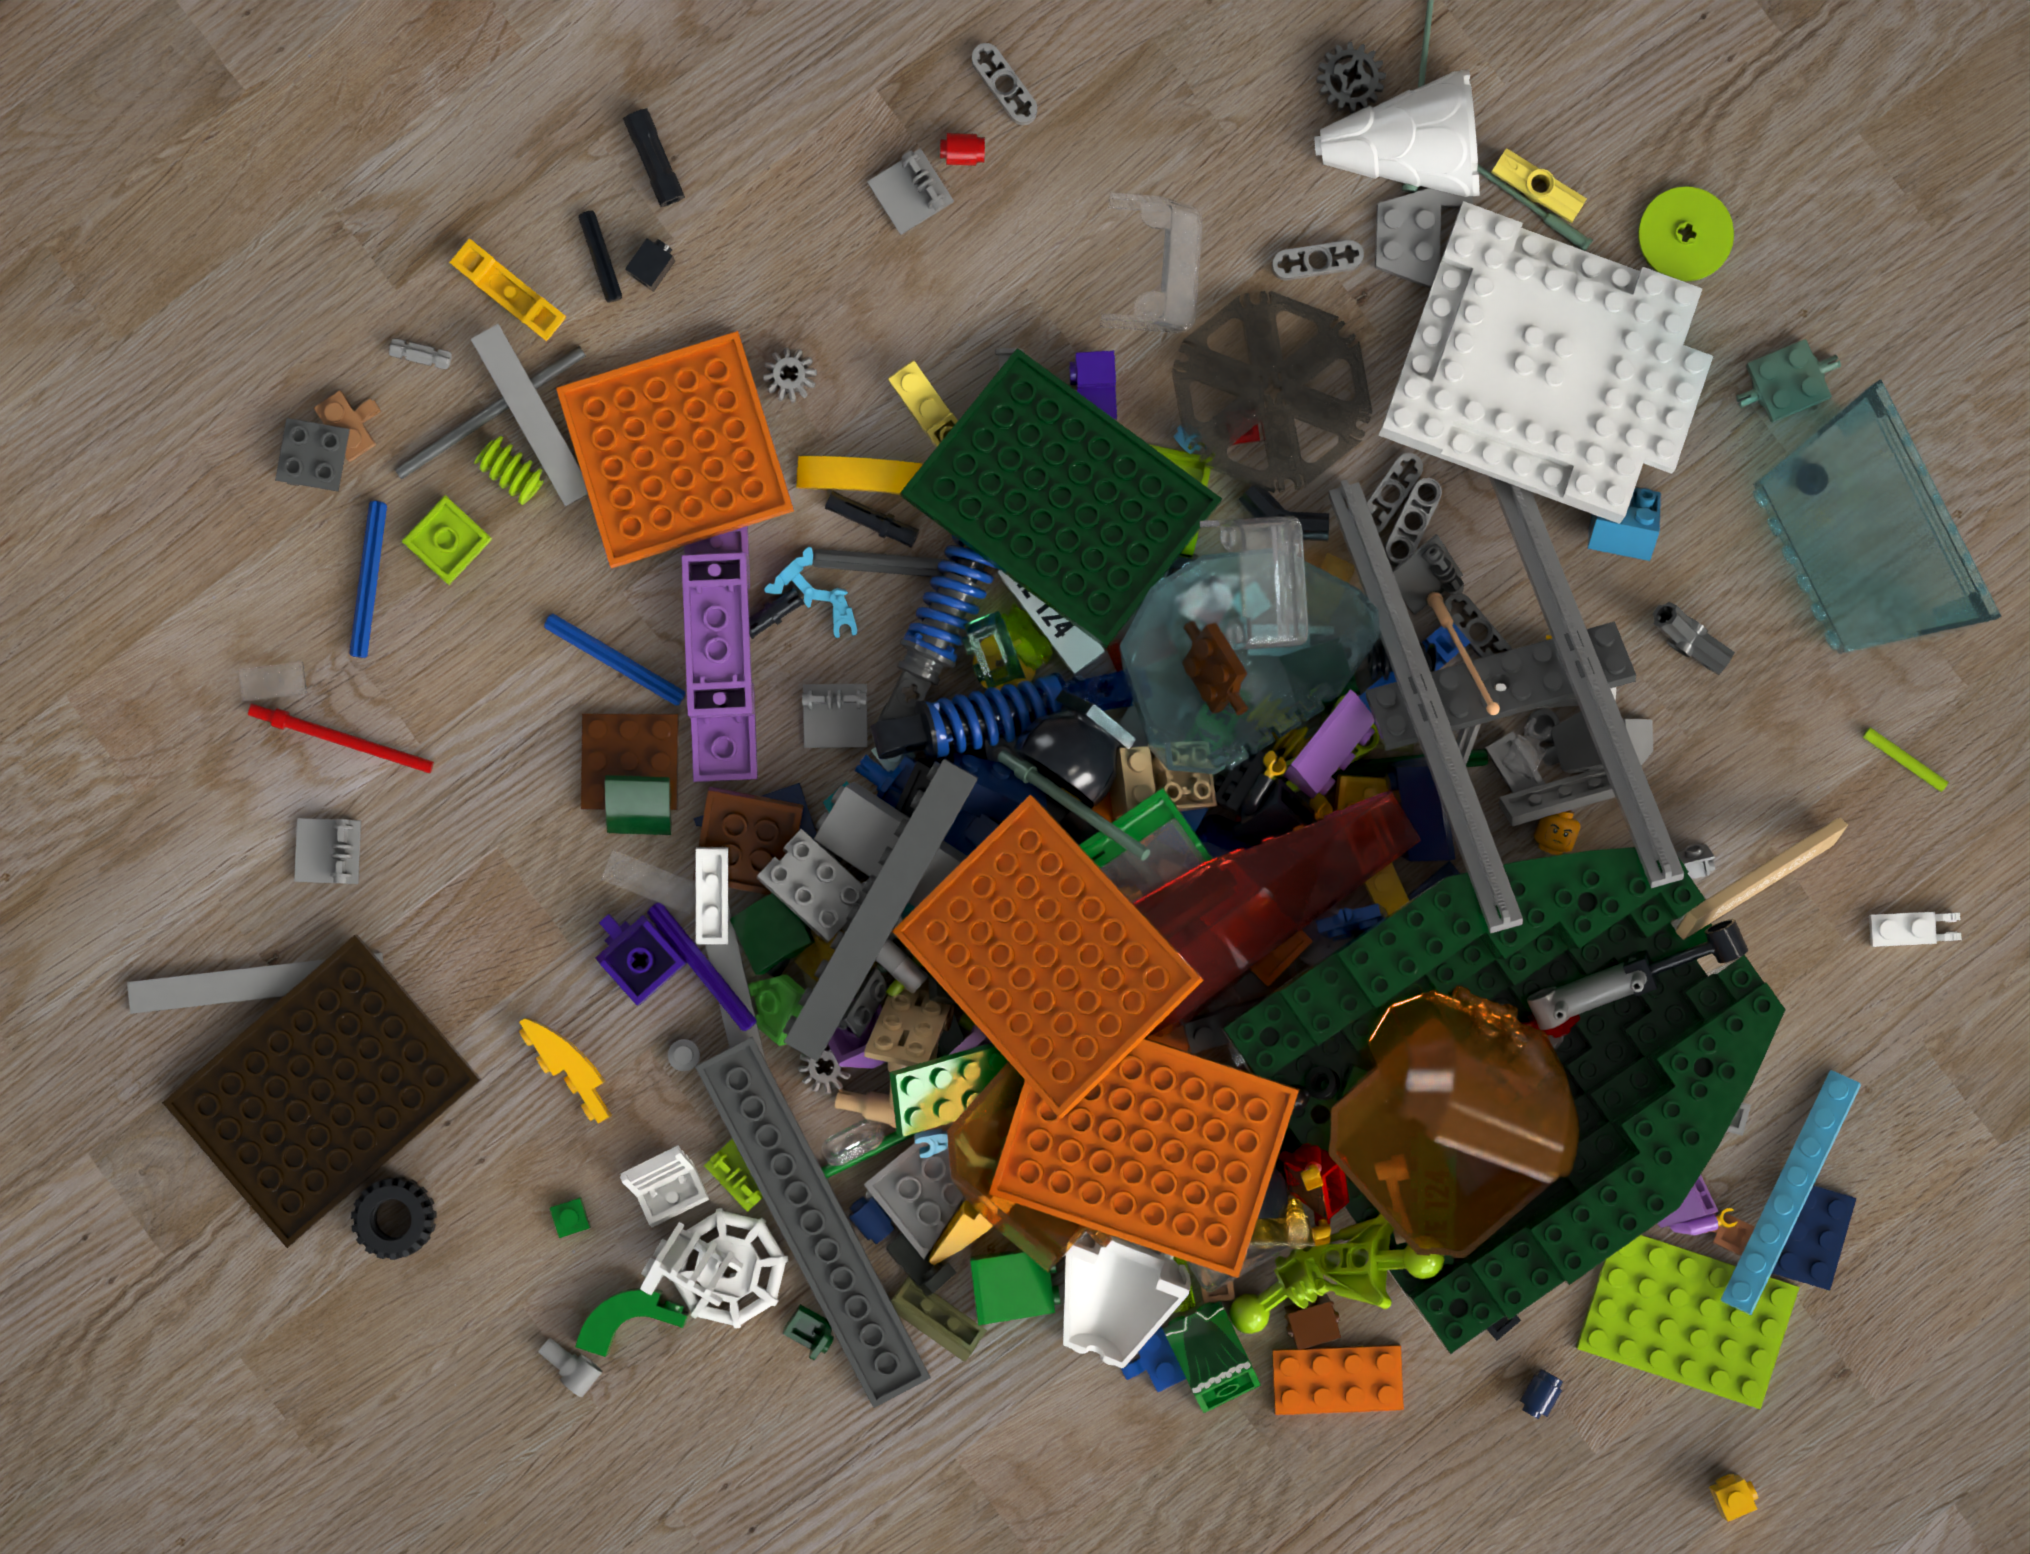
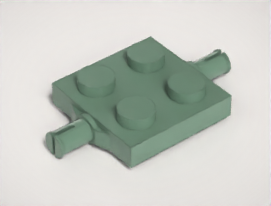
[1736,339,1841,423]

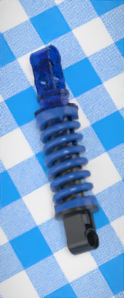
[870,667,1151,761]

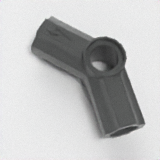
[1653,602,1735,675]

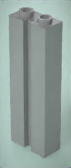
[814,781,968,907]

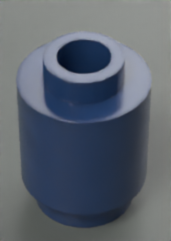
[848,1196,895,1244]
[1519,1369,1564,1419]

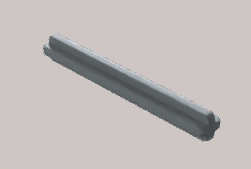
[813,549,952,577]

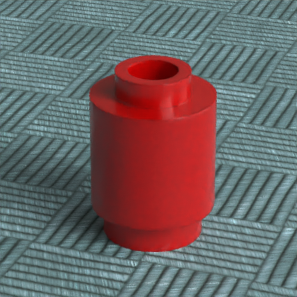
[940,133,985,166]

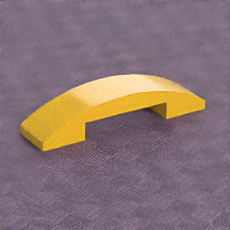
[449,238,566,342]
[796,456,923,495]

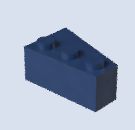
[950,752,1047,825]

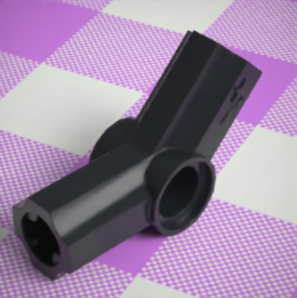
[1238,481,1329,542]

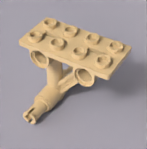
[835,979,964,1131]

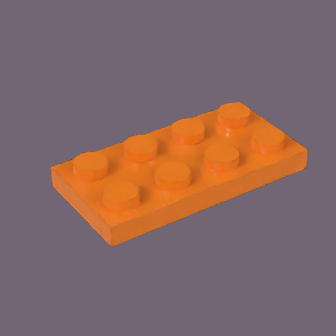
[1272,1345,1404,1415]

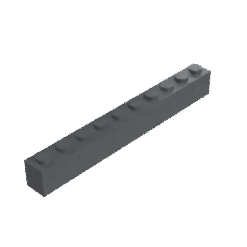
[782,758,979,1061]

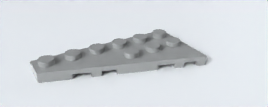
[864,1103,1018,1260]

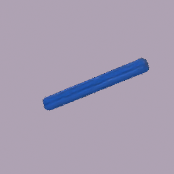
[349,501,387,658]
[544,614,686,706]

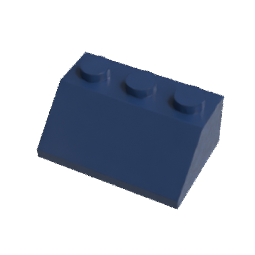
[1385,757,1456,861]

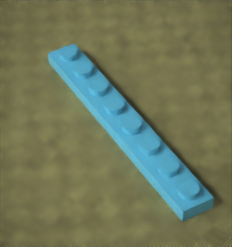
[1720,1070,1861,1315]

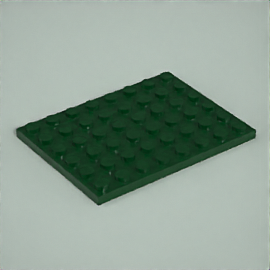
[900,348,1222,649]

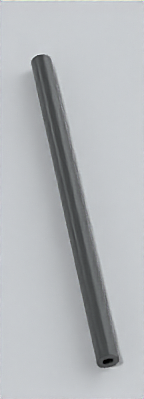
[395,346,586,480]

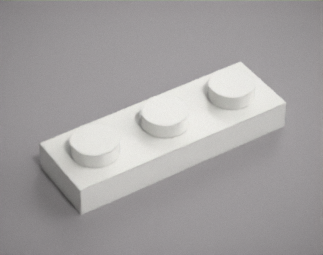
[696,847,728,944]

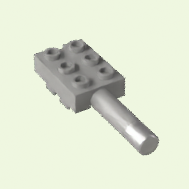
[756,829,928,993]

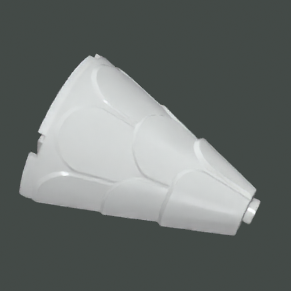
[1314,69,1480,197]

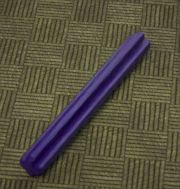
[647,902,757,1031]

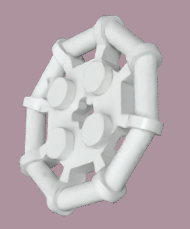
[669,1208,789,1329]

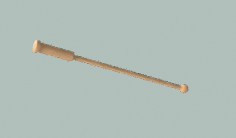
[1427,592,1500,715]

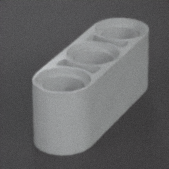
[1384,478,1442,567]

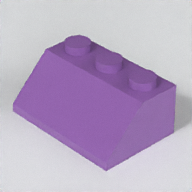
[1283,689,1375,799]

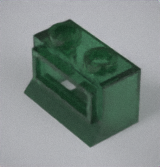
[962,611,1026,688]

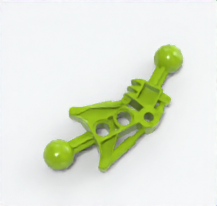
[1229,1211,1445,1334]

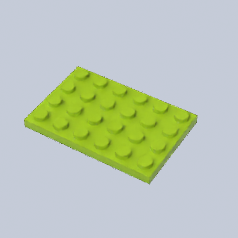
[1576,1235,1800,1410]

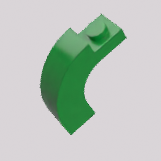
[575,1288,689,1357]

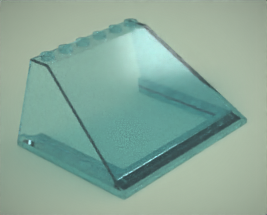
[1753,380,2002,654]

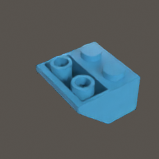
[1588,488,1661,561]

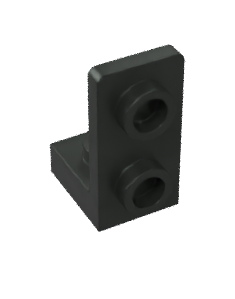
[886,1233,957,1296]

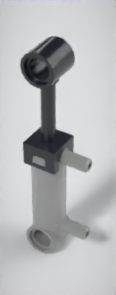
[1527,919,1748,1030]

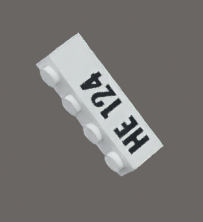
[998,570,1105,675]

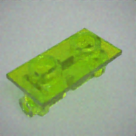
[995,603,1053,671]

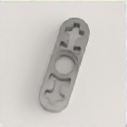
[972,43,1037,125]
[1272,240,1364,281]
[1367,453,1423,533]

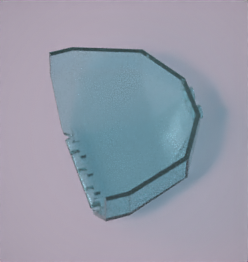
[1120,547,1380,774]

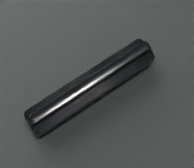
[578,210,622,303]

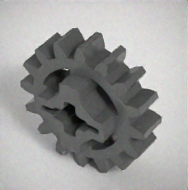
[1316,42,1386,113]

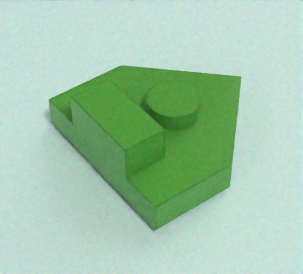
[748,974,805,1046]

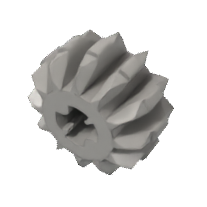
[763,348,817,403]
[798,1048,851,1094]

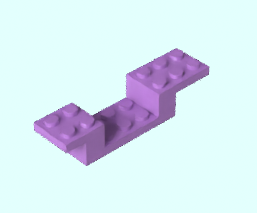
[681,526,758,782]

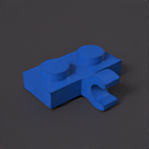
[1121,1326,1186,1393]

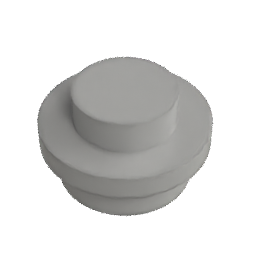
[668,1039,700,1071]

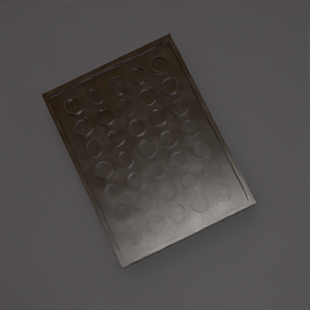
[162,934,482,1248]

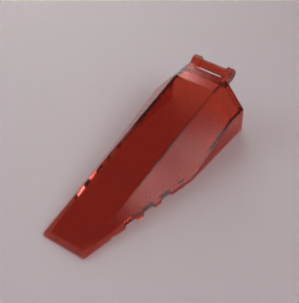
[1133,790,1421,1038]

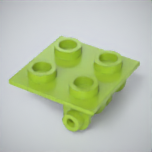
[704,1139,763,1212]

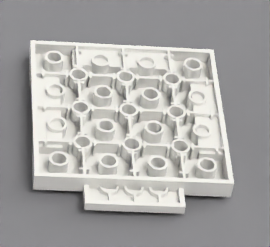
[1379,201,1713,524]

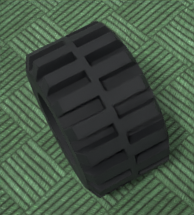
[351,1177,437,1260]

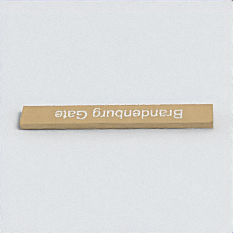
[1676,817,1848,940]

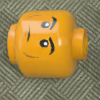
[1534,810,1581,855]

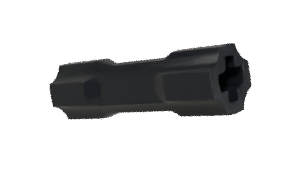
[623,108,685,207]

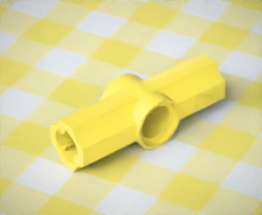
[1491,148,1587,223]

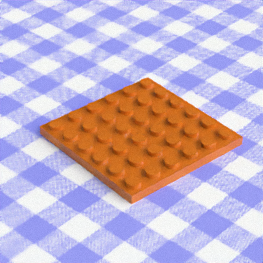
[556,331,794,569]

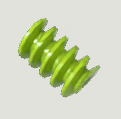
[474,435,544,505]

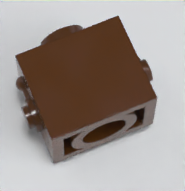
[1284,1294,1341,1350]

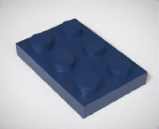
[1772,1185,1857,1291]

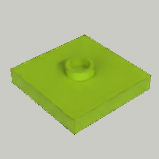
[402,495,492,585]

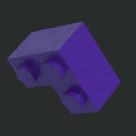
[1069,350,1117,421]

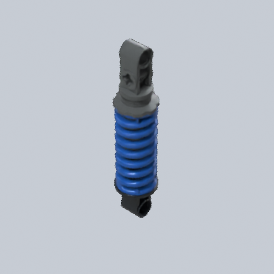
[877,535,996,722]

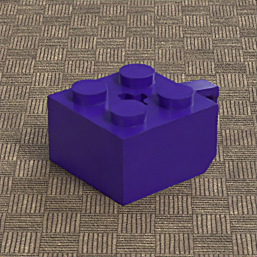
[595,914,687,1006]

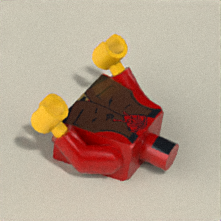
[1276,1143,1349,1246]

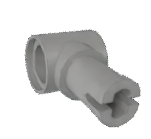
[538,1338,602,1397]

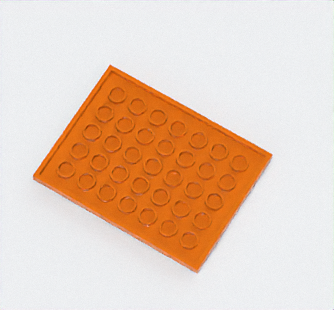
[892,795,1203,1118]
[989,1038,1299,1278]

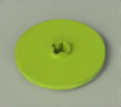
[1638,187,1734,282]

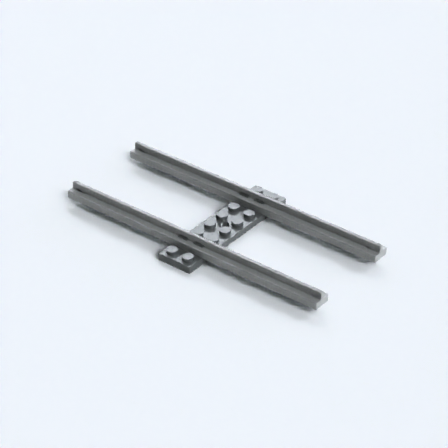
[1329,476,1684,933]

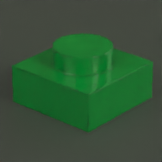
[549,1197,591,1238]

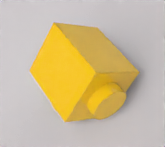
[1709,1474,1758,1522]

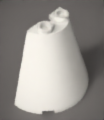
[1063,1228,1191,1368]

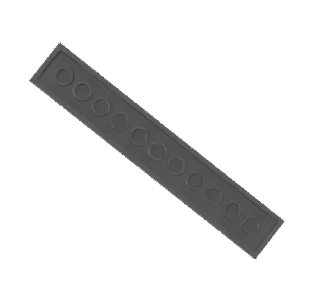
[695,1036,931,1408]

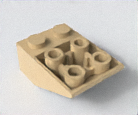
[1110,743,1217,819]

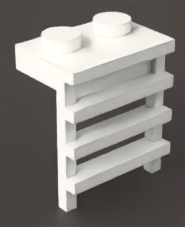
[620,1145,710,1227]
[640,1222,744,1307]

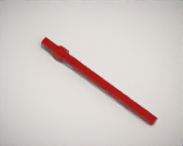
[248,703,434,774]

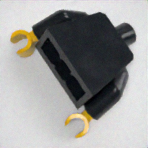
[1233,751,1333,849]

